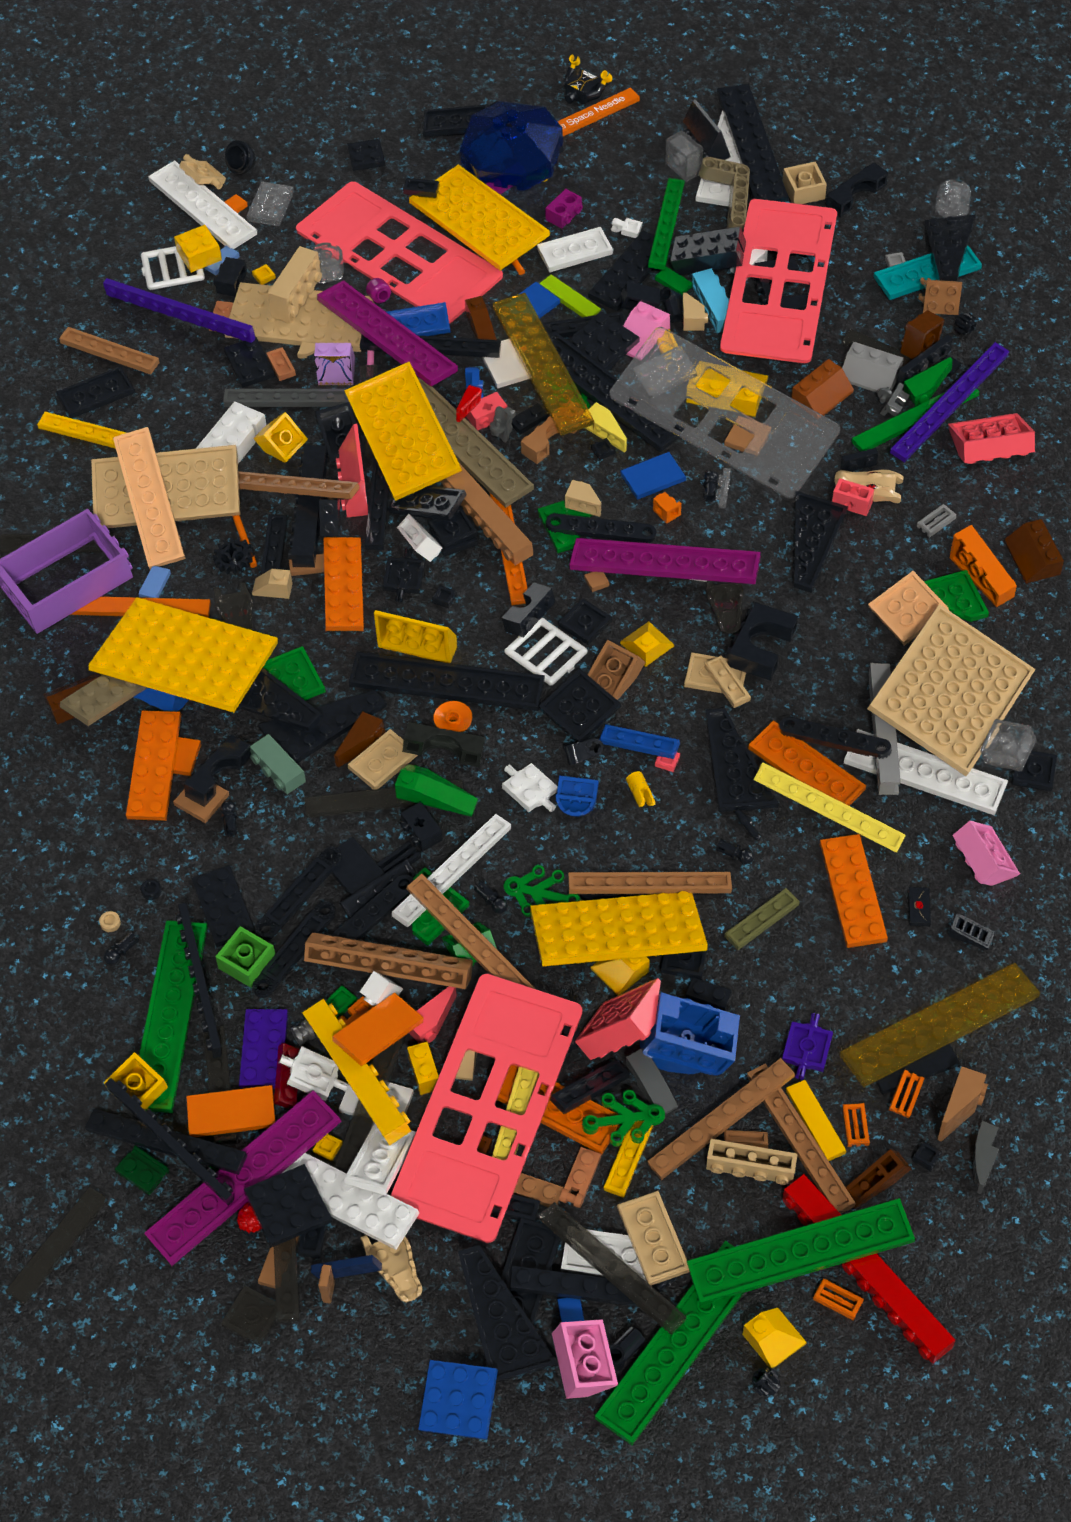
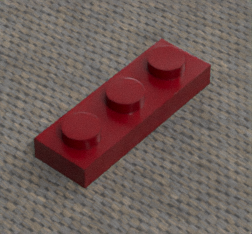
[274,1043,300,1109]

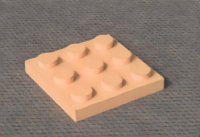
[868,571,949,646]

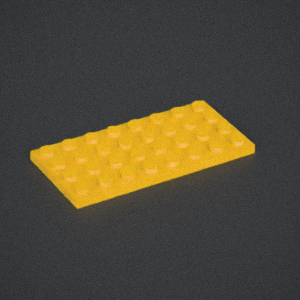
[409,164,550,271]
[344,362,462,501]
[530,891,708,966]

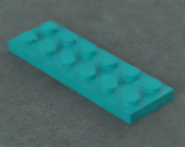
[874,246,982,300]

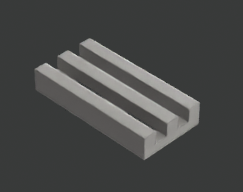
[917,504,956,538]

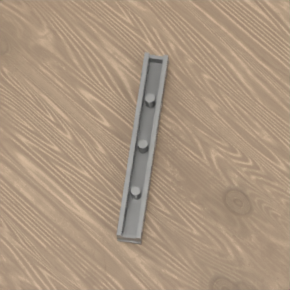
[868,663,901,795]

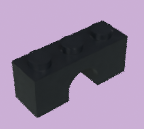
[502,582,556,638]

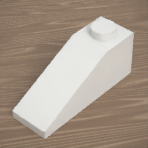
[397,514,442,562]

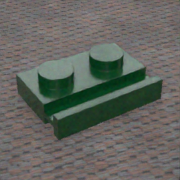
[115,1146,169,1195]

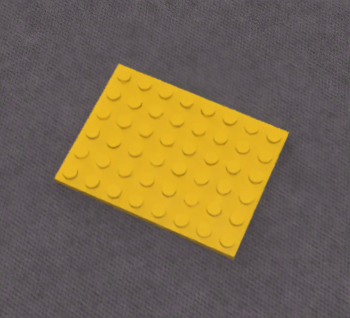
[89,597,278,713]

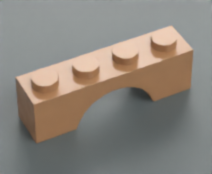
[521,401,585,464]

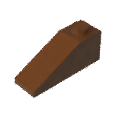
[465,296,497,340]
[334,711,385,767]
[846,1149,912,1208]

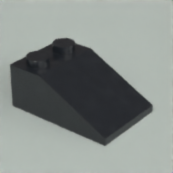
[315,402,365,463]

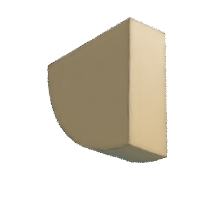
[297,341,315,359]

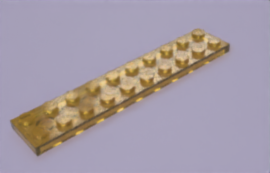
[493,293,594,436]
[840,963,1040,1087]

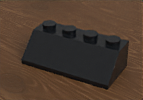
[683,99,731,160]

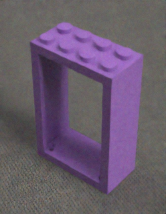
[0,509,133,634]

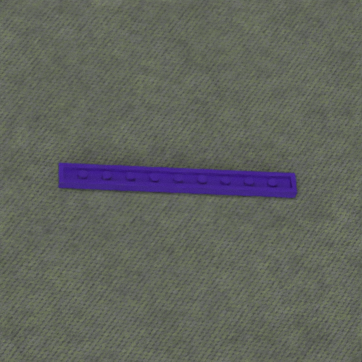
[103,278,255,343]
[890,342,1010,463]

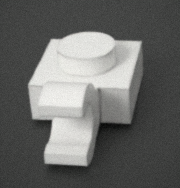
[611,218,643,238]

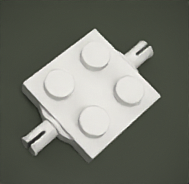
[502,763,558,812]
[279,1047,349,1101]

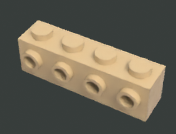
[706,1139,797,1185]

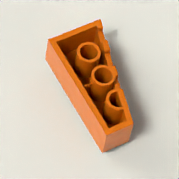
[949,525,1017,607]

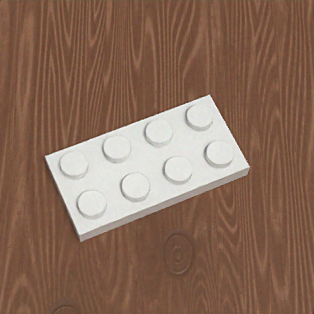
[537,227,613,272]
[344,1123,416,1195]
[561,1227,647,1284]

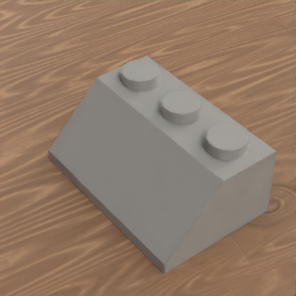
[842,342,903,393]

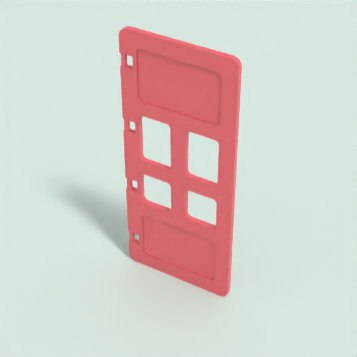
[296,182,503,324]
[720,199,837,363]
[391,974,582,1243]

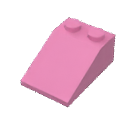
[623,301,670,361]

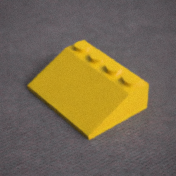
[686,362,768,417]
[374,610,457,663]

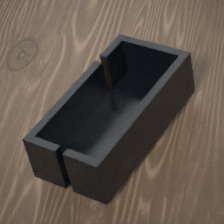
[671,227,746,275]

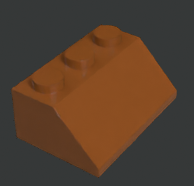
[791,359,854,420]

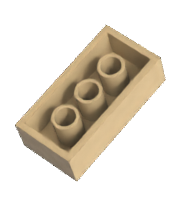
[268,246,322,323]

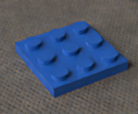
[418,1360,498,1440]

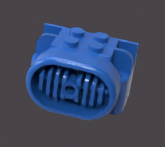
[640,992,740,1075]

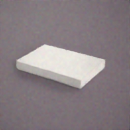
[482,338,530,389]
[339,1079,414,1122]

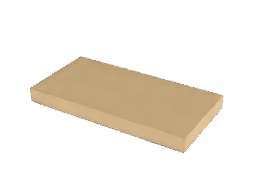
[617,1191,689,1286]

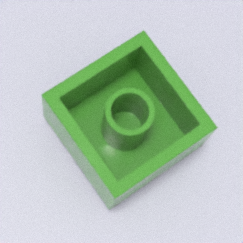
[215,926,275,988]

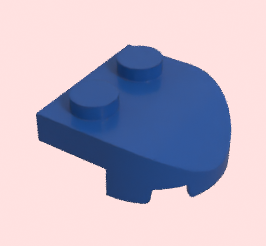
[465,367,484,398]
[556,776,599,817]

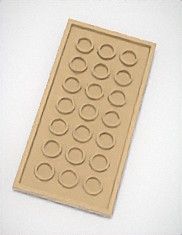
[225,282,374,352]
[91,445,240,528]

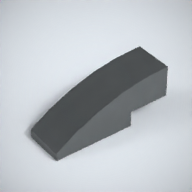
[626,1048,678,1115]
[973,1121,999,1194]

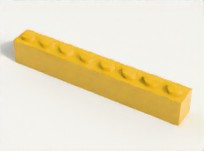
[302,999,411,1146]

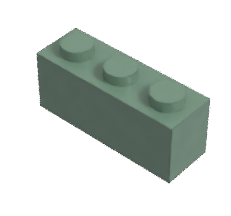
[250,734,306,794]

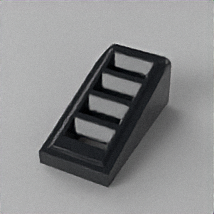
[949,914,995,950]

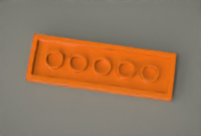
[323,537,364,631]
[126,711,181,821]
[748,720,866,806]
[820,834,888,948]
[497,1065,621,1155]

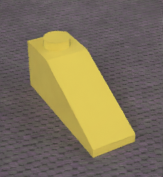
[583,402,627,453]

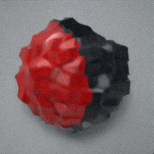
[236,1203,261,1238]

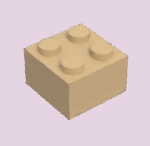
[783,161,827,204]

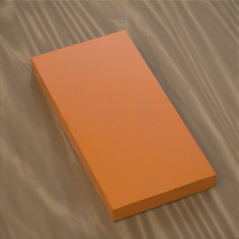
[332,992,424,1067]
[187,1085,275,1137]

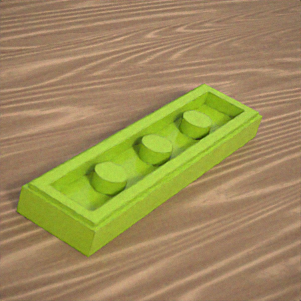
[539,274,601,317]

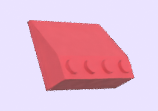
[948,413,1035,464]
[336,424,368,518]
[575,978,661,1060]

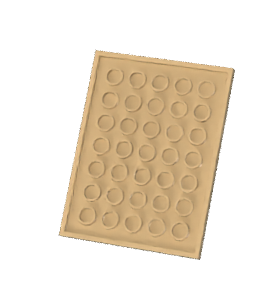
[867,604,1035,776]

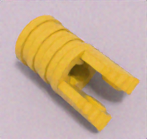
[626,771,655,807]

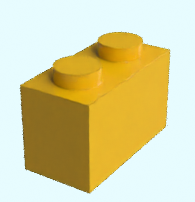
[407,1042,439,1095]

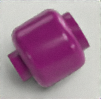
[366,278,391,304]

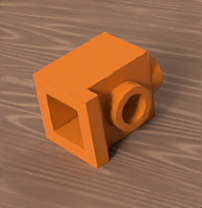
[653,492,682,524]

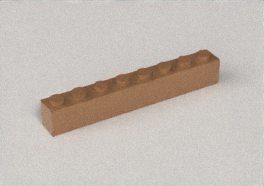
[439,463,533,565]

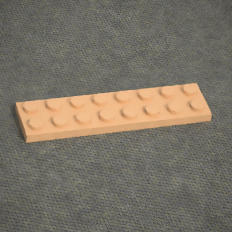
[113,427,186,570]

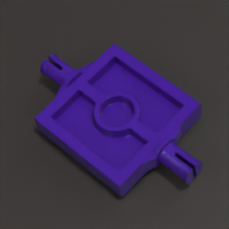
[782,1013,833,1080]

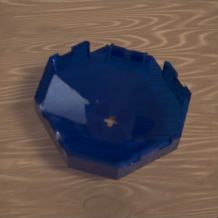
[460,101,564,191]

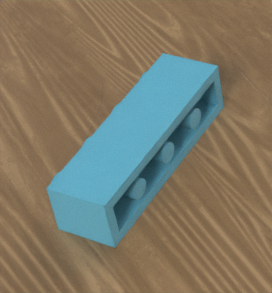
[692,268,730,333]

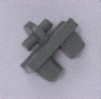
[877,383,909,417]
[489,406,516,442]

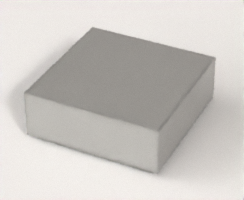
[885,252,906,268]

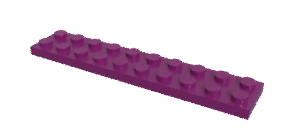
[317,280,458,386]
[569,538,761,584]
[144,1090,342,1266]

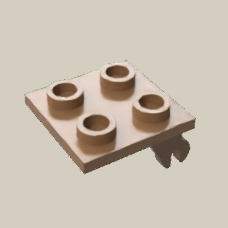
[918,278,962,315]

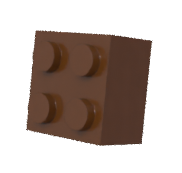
[900,310,945,360]

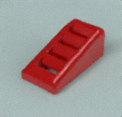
[456,385,482,422]

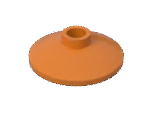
[434,701,472,732]

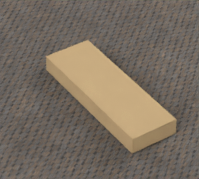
[705,655,751,708]

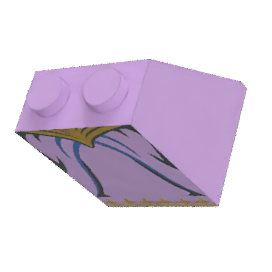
[314,343,355,385]

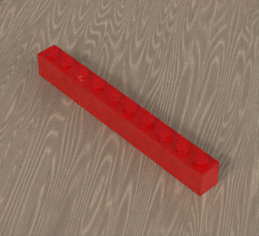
[783,1174,955,1364]

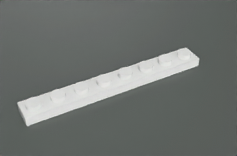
[392,814,511,927]

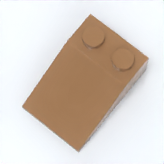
[587,640,645,700]
[937,1066,988,1142]

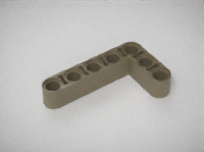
[699,157,750,230]

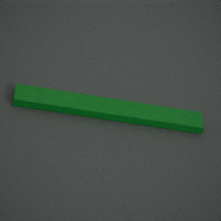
[648,178,685,270]
[852,389,980,452]

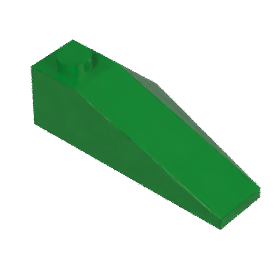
[395,764,478,817]

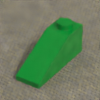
[904,357,952,406]

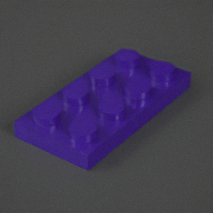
[239,1009,288,1089]

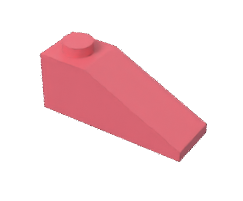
[409,986,457,1044]

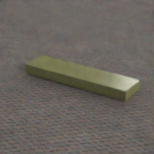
[724,888,800,950]

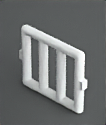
[141,246,205,290]
[504,617,588,686]

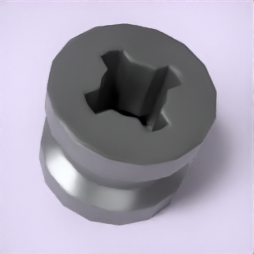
[291,1020,316,1046]

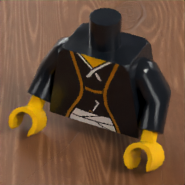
[564,54,612,104]

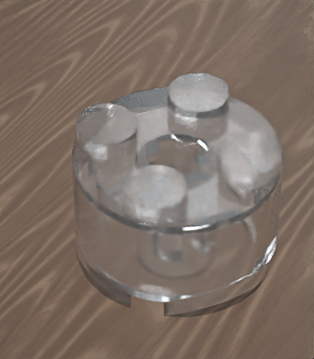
[935,180,971,218]
[313,243,344,284]

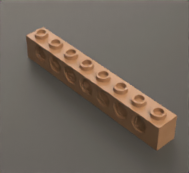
[304,933,473,989]

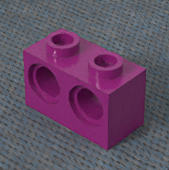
[545,189,583,229]

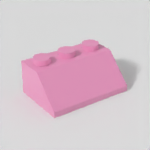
[952,821,1020,886]
[552,1319,618,1399]

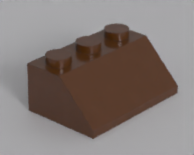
[1004,519,1064,584]
[43,673,100,725]

